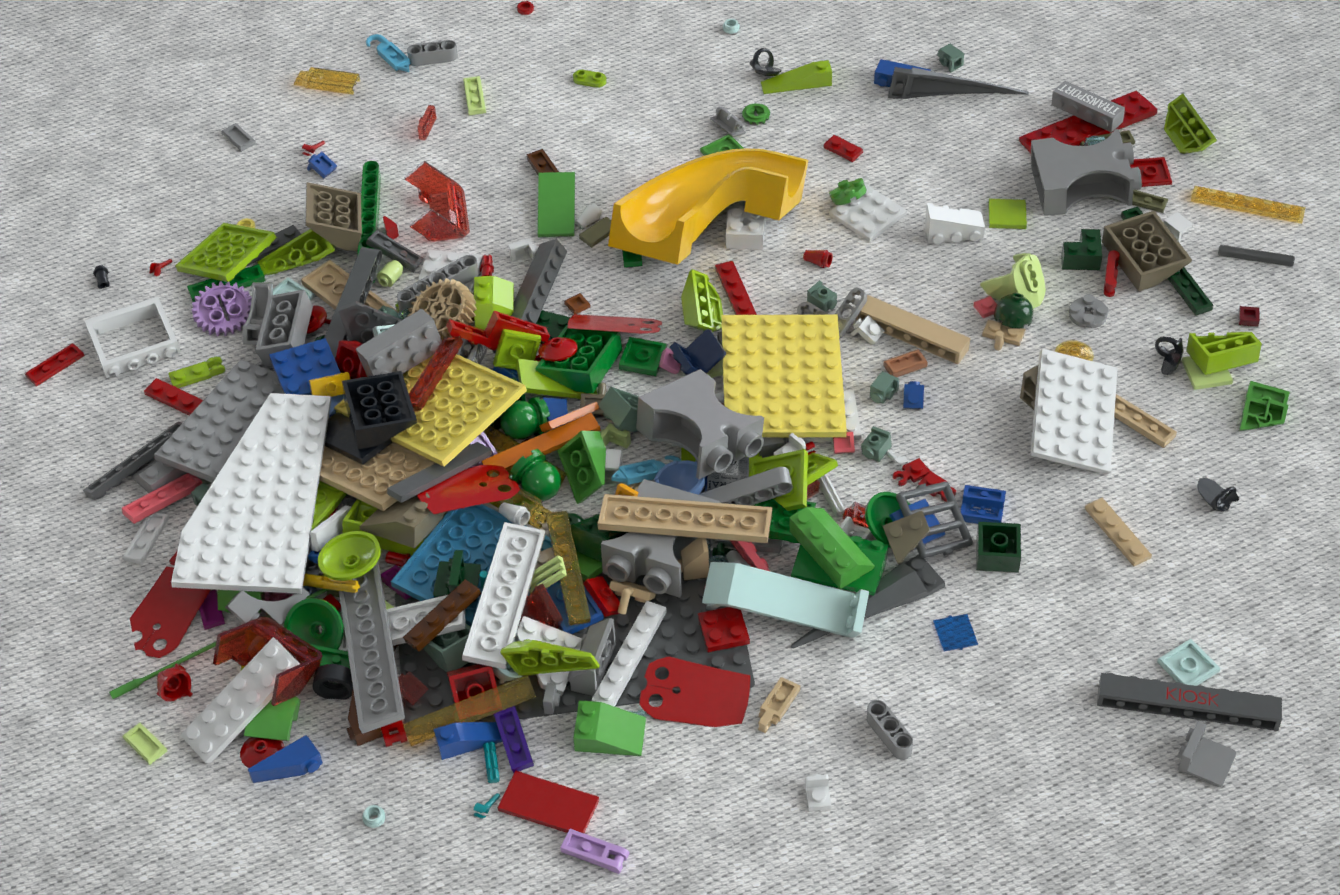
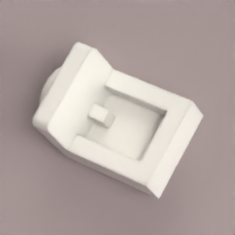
[508,238,537,261]
[850,315,885,345]
[840,516,873,540]

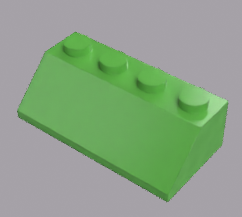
[789,507,875,589]

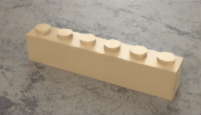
[856,295,970,364]

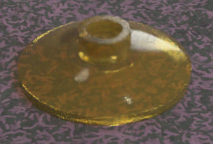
[1055,340,1094,361]

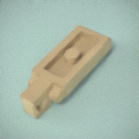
[758,677,801,733]

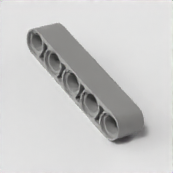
[397,255,479,315]
[698,467,793,506]

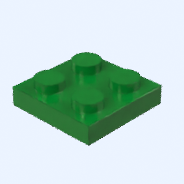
[619,337,667,377]

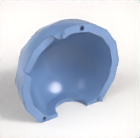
[654,460,705,495]

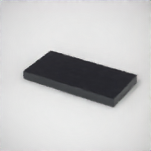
[324,412,392,465]

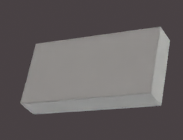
[221,123,256,152]

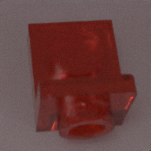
[843,502,869,529]
[398,671,428,706]

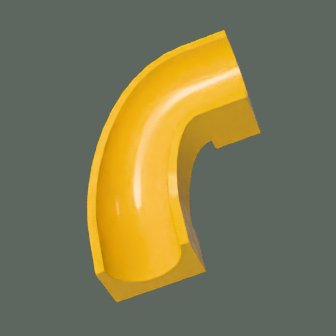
[608,148,808,265]

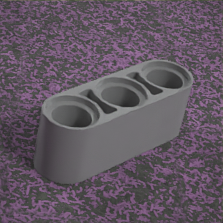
[407,40,458,66]
[867,700,913,760]

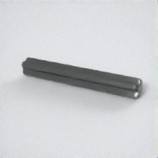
[1218,245,1295,267]

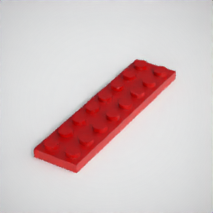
[1019,90,1158,154]

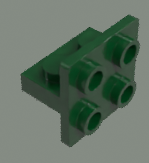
[433,550,481,601]

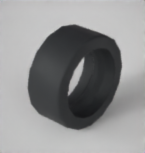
[312,664,353,700]

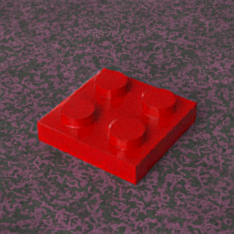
[698,607,750,652]

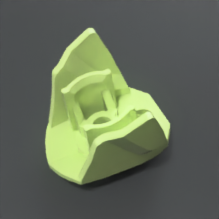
[980,253,1046,309]

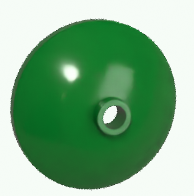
[865,492,910,548]
[284,598,344,651]

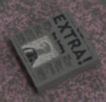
[707,457,749,491]

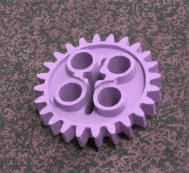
[192,281,252,336]

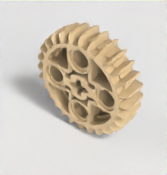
[408,278,477,346]

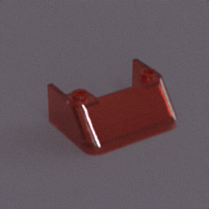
[404,161,470,242]
[213,617,322,706]

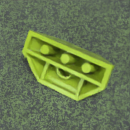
[1164,93,1217,154]
[681,269,723,332]
[474,276,514,330]

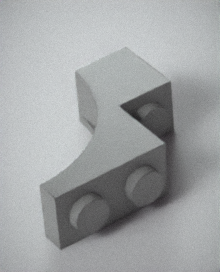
[243,282,273,345]
[225,588,310,626]

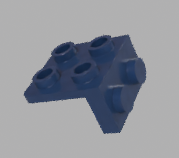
[670,329,726,375]

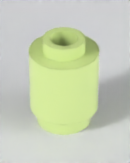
[377,260,403,287]

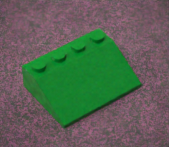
[536,325,622,393]
[791,536,889,596]

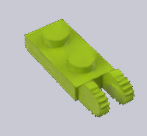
[168,356,226,388]

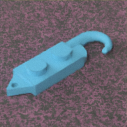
[366,34,410,72]
[611,455,681,485]

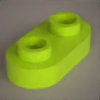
[573,69,607,88]

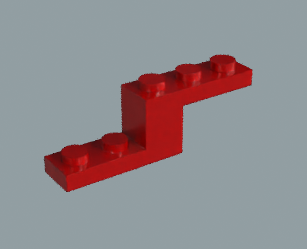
[446,311,550,350]

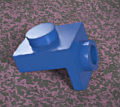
[903,381,924,409]

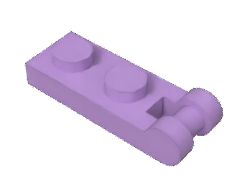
[560,829,629,874]

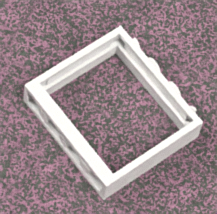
[85,297,181,378]

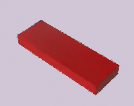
[25,343,85,387]

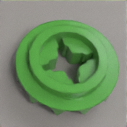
[742,103,770,125]

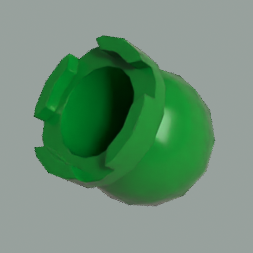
[500,397,550,440]
[509,449,561,502]

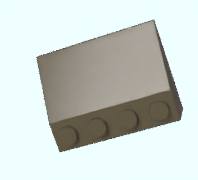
[305,182,362,252]
[1102,211,1192,292]
[360,492,448,548]

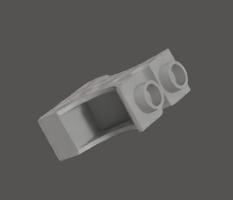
[1031,129,1142,216]
[636,369,764,479]
[601,479,720,597]

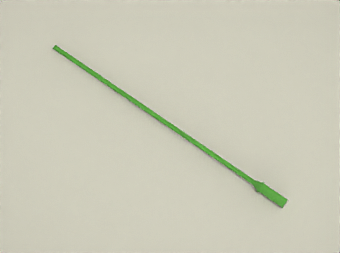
[109,589,330,699]

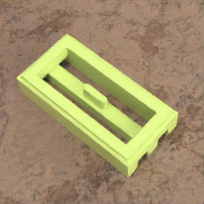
[529,555,567,595]

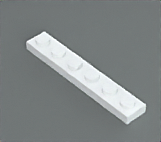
[591,601,666,707]

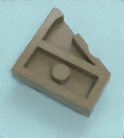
[883,511,930,564]

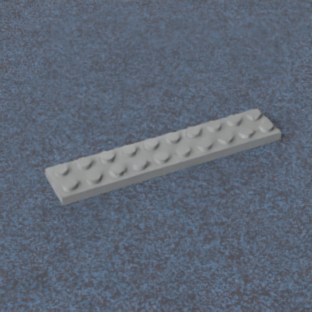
[339,562,405,734]

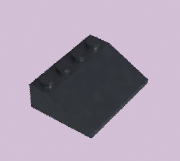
[342,371,417,449]

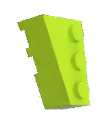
[1186,332,1262,375]

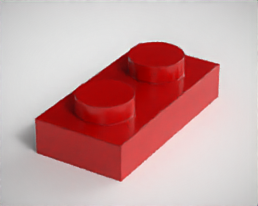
[824,135,863,163]

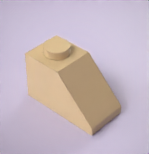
[677,538,709,580]

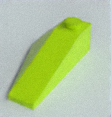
[761,60,832,94]
[257,229,336,276]
[500,639,600,676]

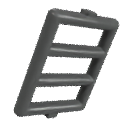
[896,482,973,558]

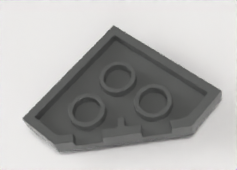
[337,301,402,344]

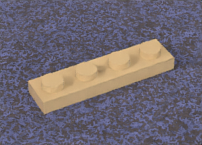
[1114,394,1177,448]
[1085,497,1152,566]

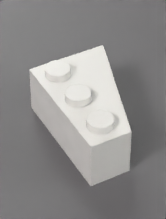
[925,203,985,244]

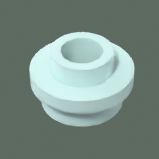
[723,19,740,34]
[362,805,386,828]

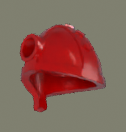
[156,663,193,702]

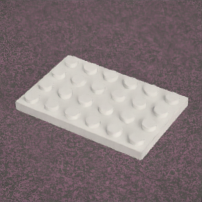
[1030,348,1118,474]

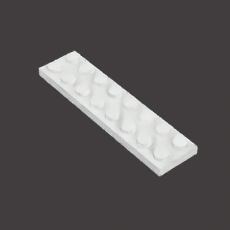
[462,522,545,669]

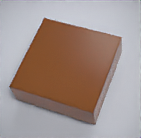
[564,293,591,314]

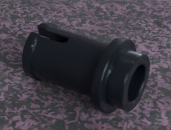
[93,265,110,289]

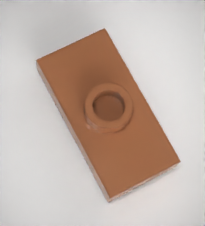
[883,349,928,377]

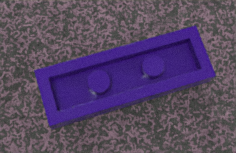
[494,706,534,773]

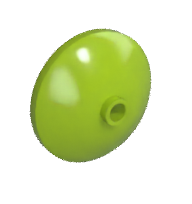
[318,531,381,581]

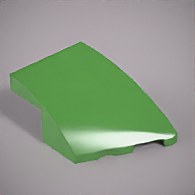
[1239,381,1290,431]
[244,688,301,741]

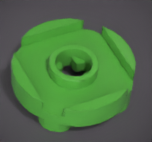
[829,178,867,205]

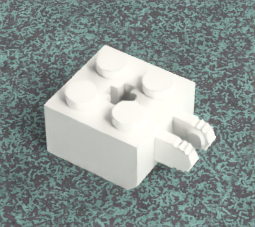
[726,203,765,250]

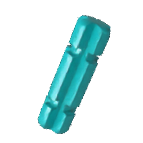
[483,742,500,783]

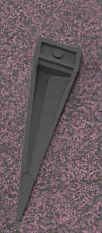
[888,67,1029,99]
[791,555,945,648]

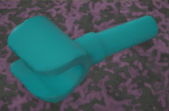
[473,793,501,819]

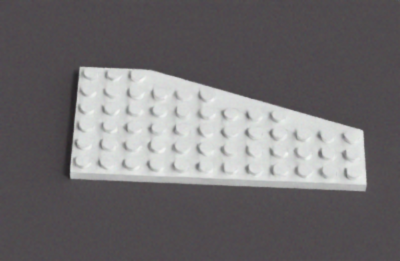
[171,393,331,594]

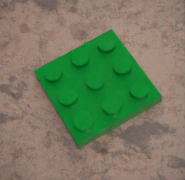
[752,499,816,544]

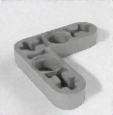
[797,288,867,338]

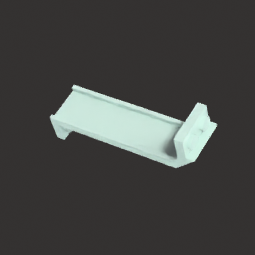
[702,562,869,638]

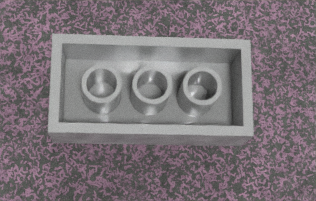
[255,290,313,366]
[356,309,444,377]

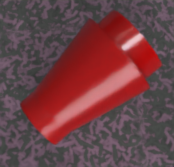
[803,250,833,268]

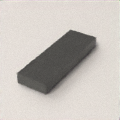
[366,230,424,273]

